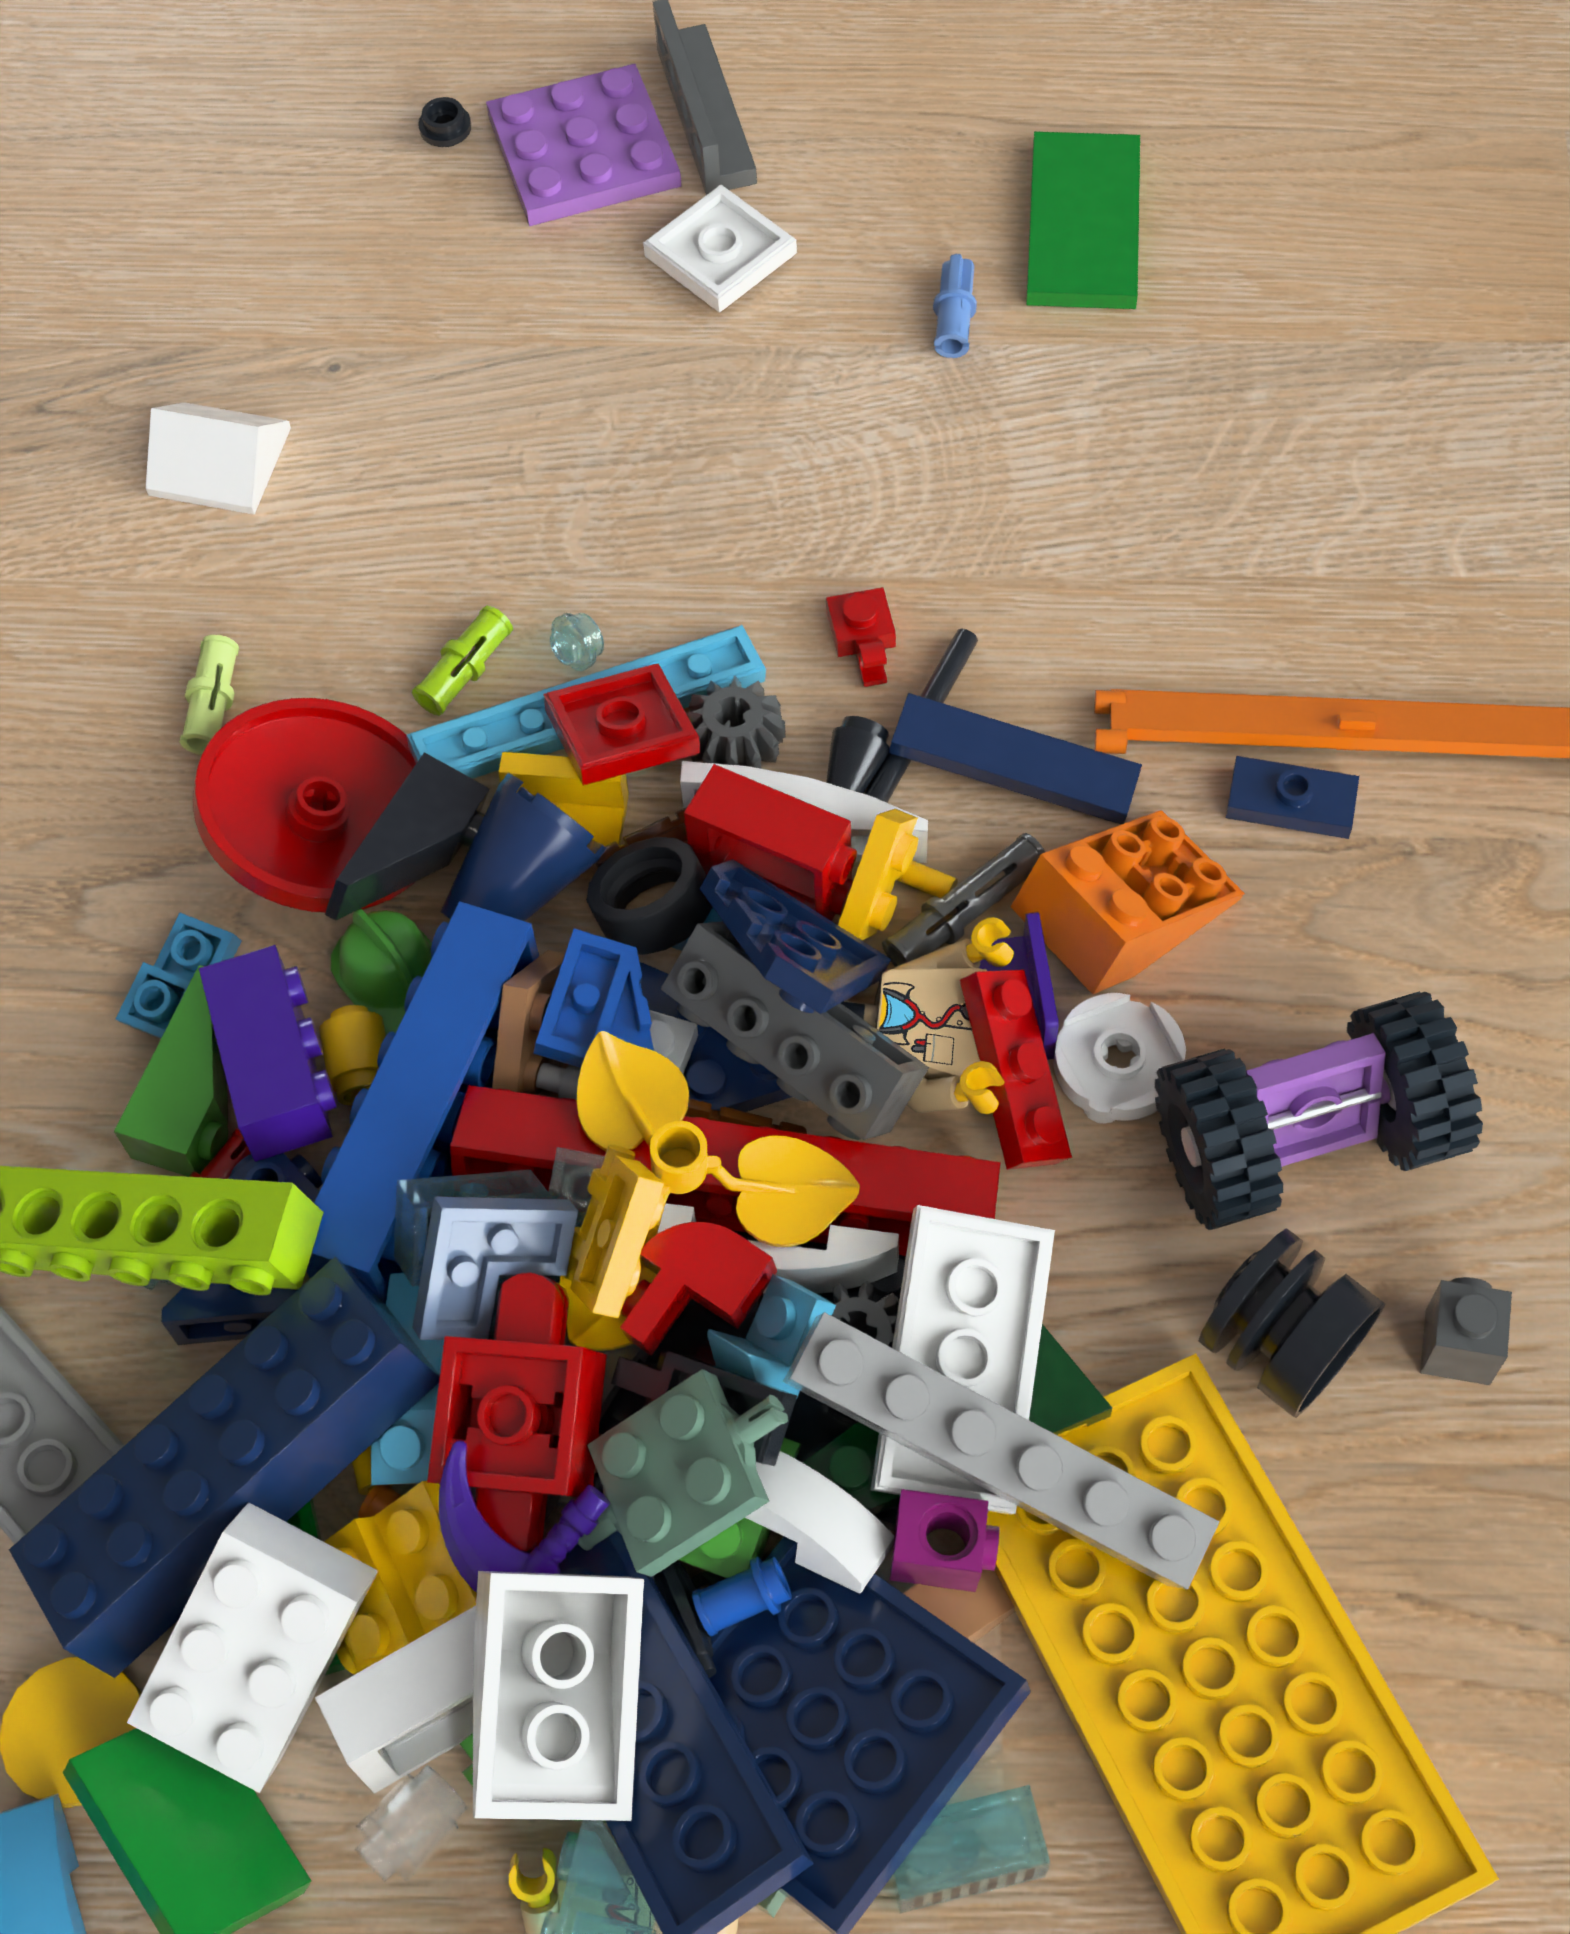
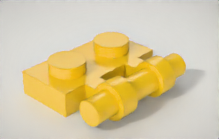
[565,1145,664,1318]

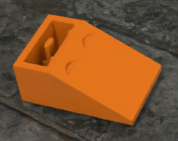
[1010,810,1245,994]

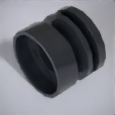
[1198,1228,1385,1418]

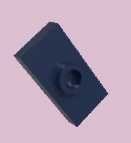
[1226,756,1359,839]

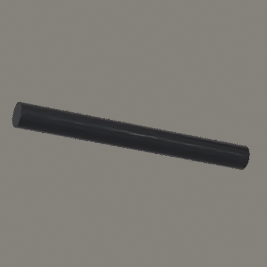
[865,629,978,803]

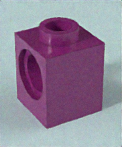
[890,1489,999,1592]

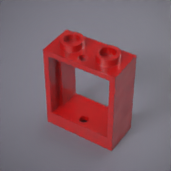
[684,764,857,921]

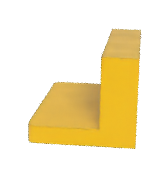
[498,752,629,846]

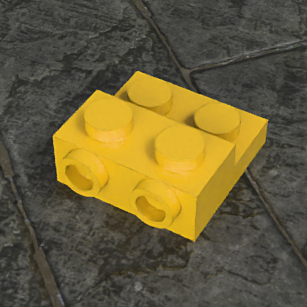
[324,1480,477,1675]

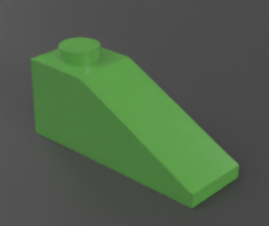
[114,965,228,1177]

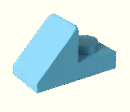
[707,1274,836,1399]

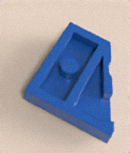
[533,928,654,1068]

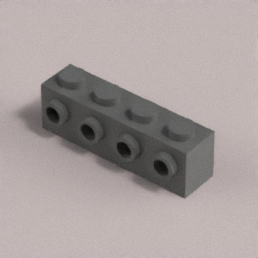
[661,921,929,1140]

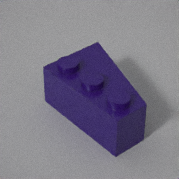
[199,945,338,1162]

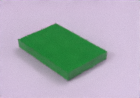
[63,1728,312,1934]

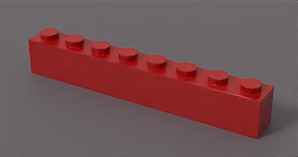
[450,1085,1001,1256]

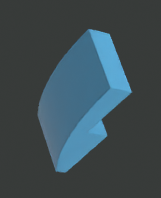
[116,913,242,1039]
[0,1794,86,1934]

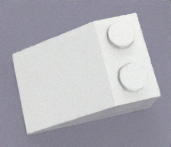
[473,1571,644,1821]

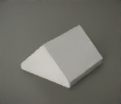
[146,403,291,515]

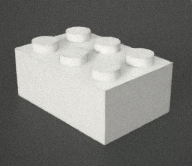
[127,1502,378,1793]

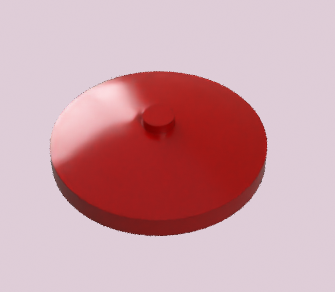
[193,698,416,913]

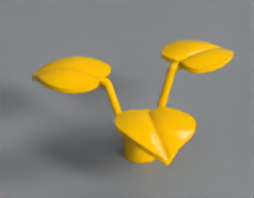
[560,1031,860,1351]

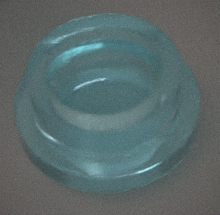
[550,612,604,671]

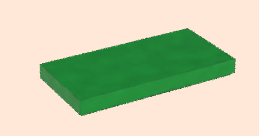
[1026,131,1140,309]

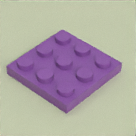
[486,63,682,226]

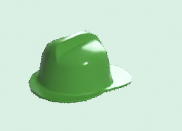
[331,909,432,1035]

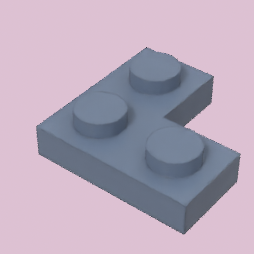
[412,1197,578,1340]

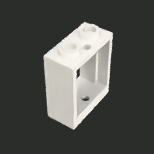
[315,1606,476,1794]

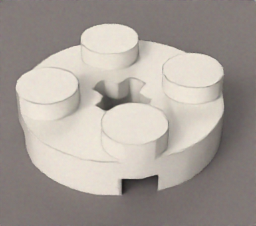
[1053,993,1186,1124]

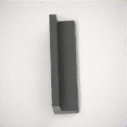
[652,0,757,195]

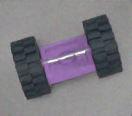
[1154,991,1483,1230]

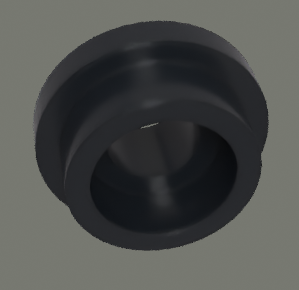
[418,97,471,147]

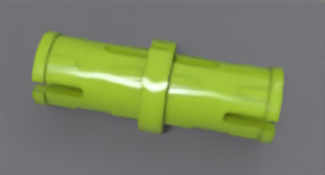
[412,605,513,716]

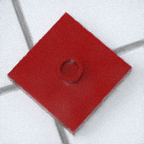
[543,663,700,786]

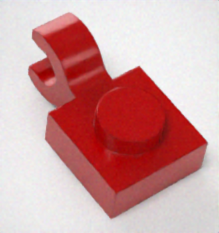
[826,587,896,687]

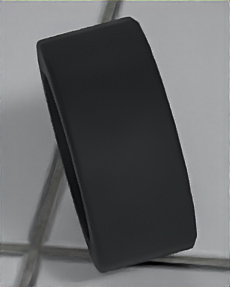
[586,837,713,955]

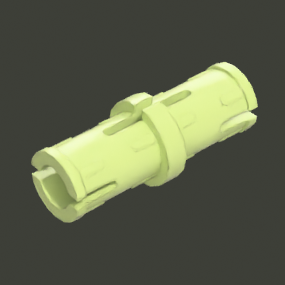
[179,635,239,755]

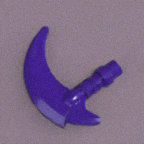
[439,1440,610,1593]

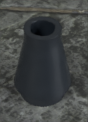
[826,716,890,793]

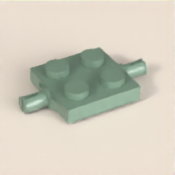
[577,1369,788,1577]

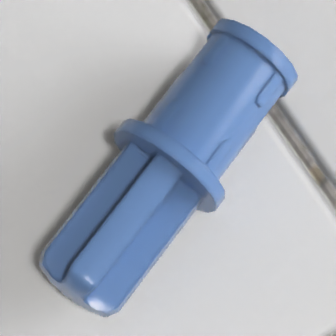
[933,254,977,358]

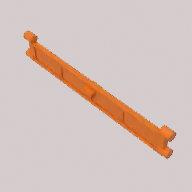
[1094,689,1570,759]

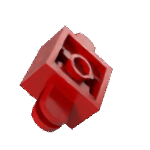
[427,1272,607,1553]

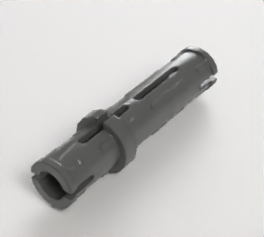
[882,833,1045,967]

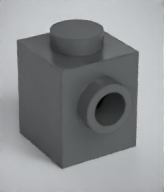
[1420,1277,1512,1385]

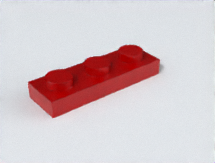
[960,969,1072,1170]

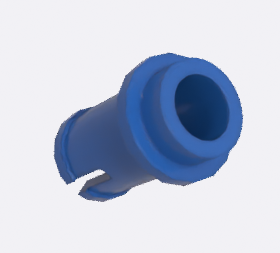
[692,1557,792,1636]

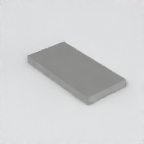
[0,1306,124,1544]

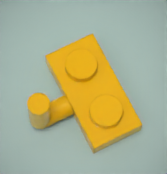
[838,809,958,940]

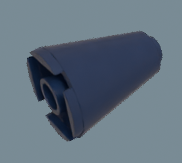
[440,773,607,923]

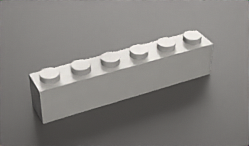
[783,1312,1220,1590]

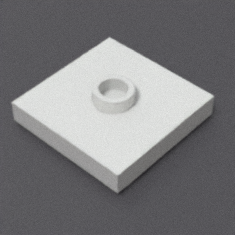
[643,185,797,313]

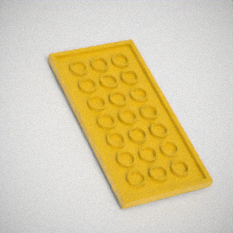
[986,1353,1499,1934]

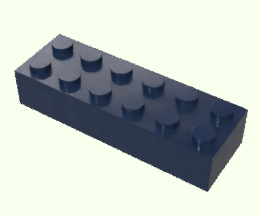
[9,1257,440,1678]

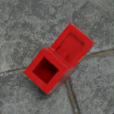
[620,1222,777,1356]

